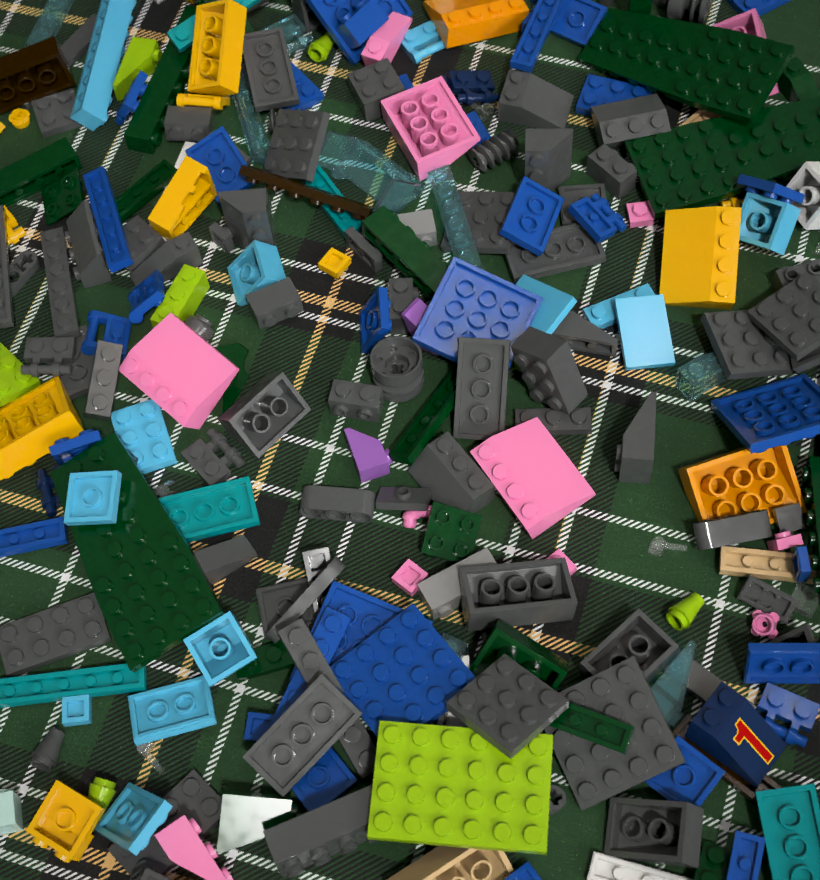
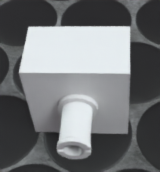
[786,161,820,230]

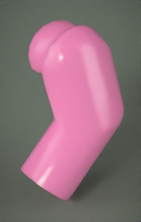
[402,505,432,528]

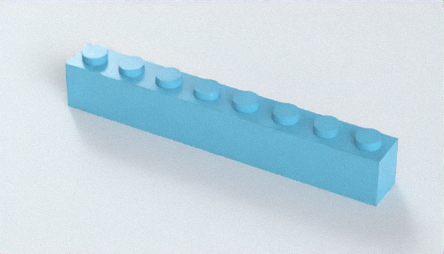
[70,0,137,131]

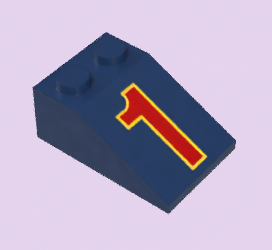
[684,682,787,788]

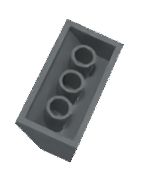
[460,557,578,631]

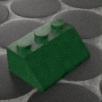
[469,619,569,691]

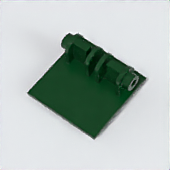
[42,169,85,226]
[420,501,482,563]

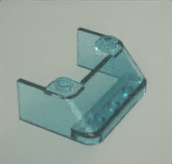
[317,131,425,214]

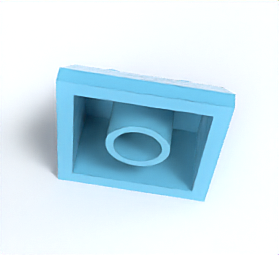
[739,192,801,255]
[227,240,286,306]
[183,611,258,687]

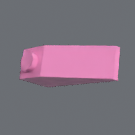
[361,12,413,66]

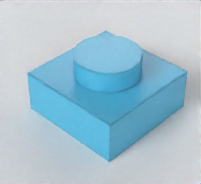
[62,694,92,727]

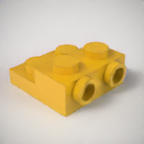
[26,780,106,863]

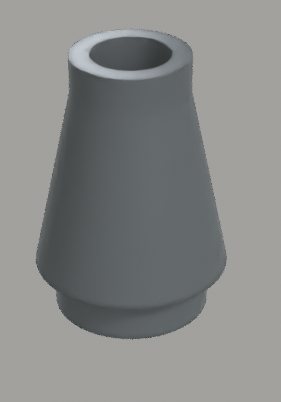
[30,728,65,772]

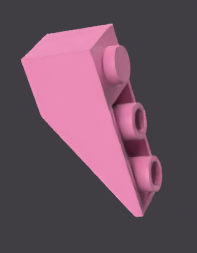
[155,815,233,880]

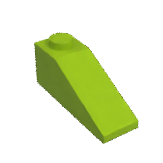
[112,36,162,101]

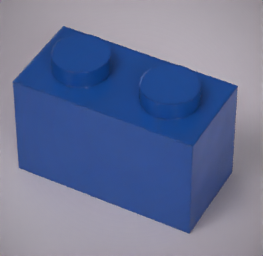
[335,0,389,49]

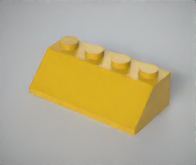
[188,0,247,96]

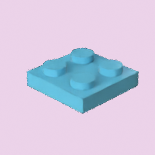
[64,470,122,526]

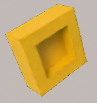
[318,247,352,279]

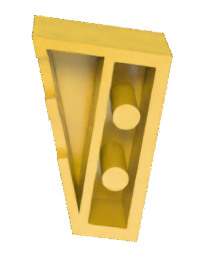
[148,155,218,240]

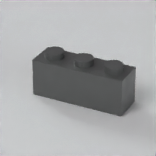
[83,340,123,422]

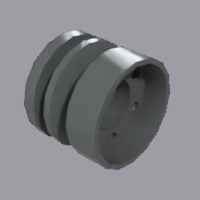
[667,0,713,24]
[370,336,425,403]

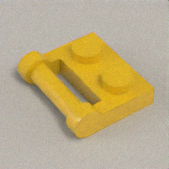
[176,93,230,110]

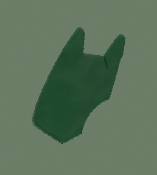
[214,343,250,413]

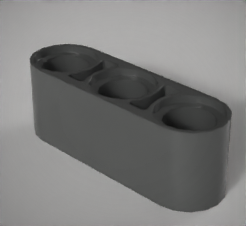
[299,485,376,523]
[693,509,772,550]

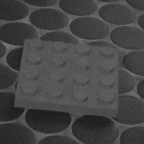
[544,656,687,811]

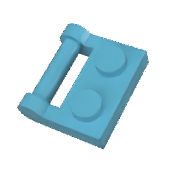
[400,20,449,65]

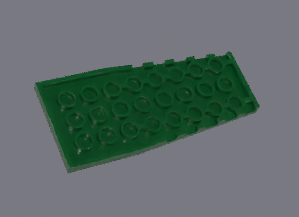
[578,8,795,124]
[624,97,820,219]
[51,432,225,673]

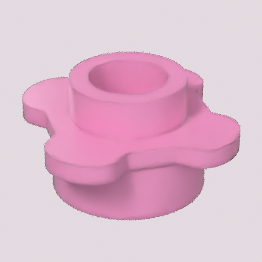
[751,610,780,639]

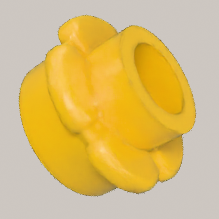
[8,108,30,129]

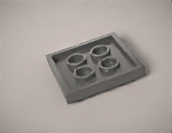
[263,109,331,182]
[440,191,515,254]
[747,271,820,361]
[700,310,794,380]
[446,654,569,759]

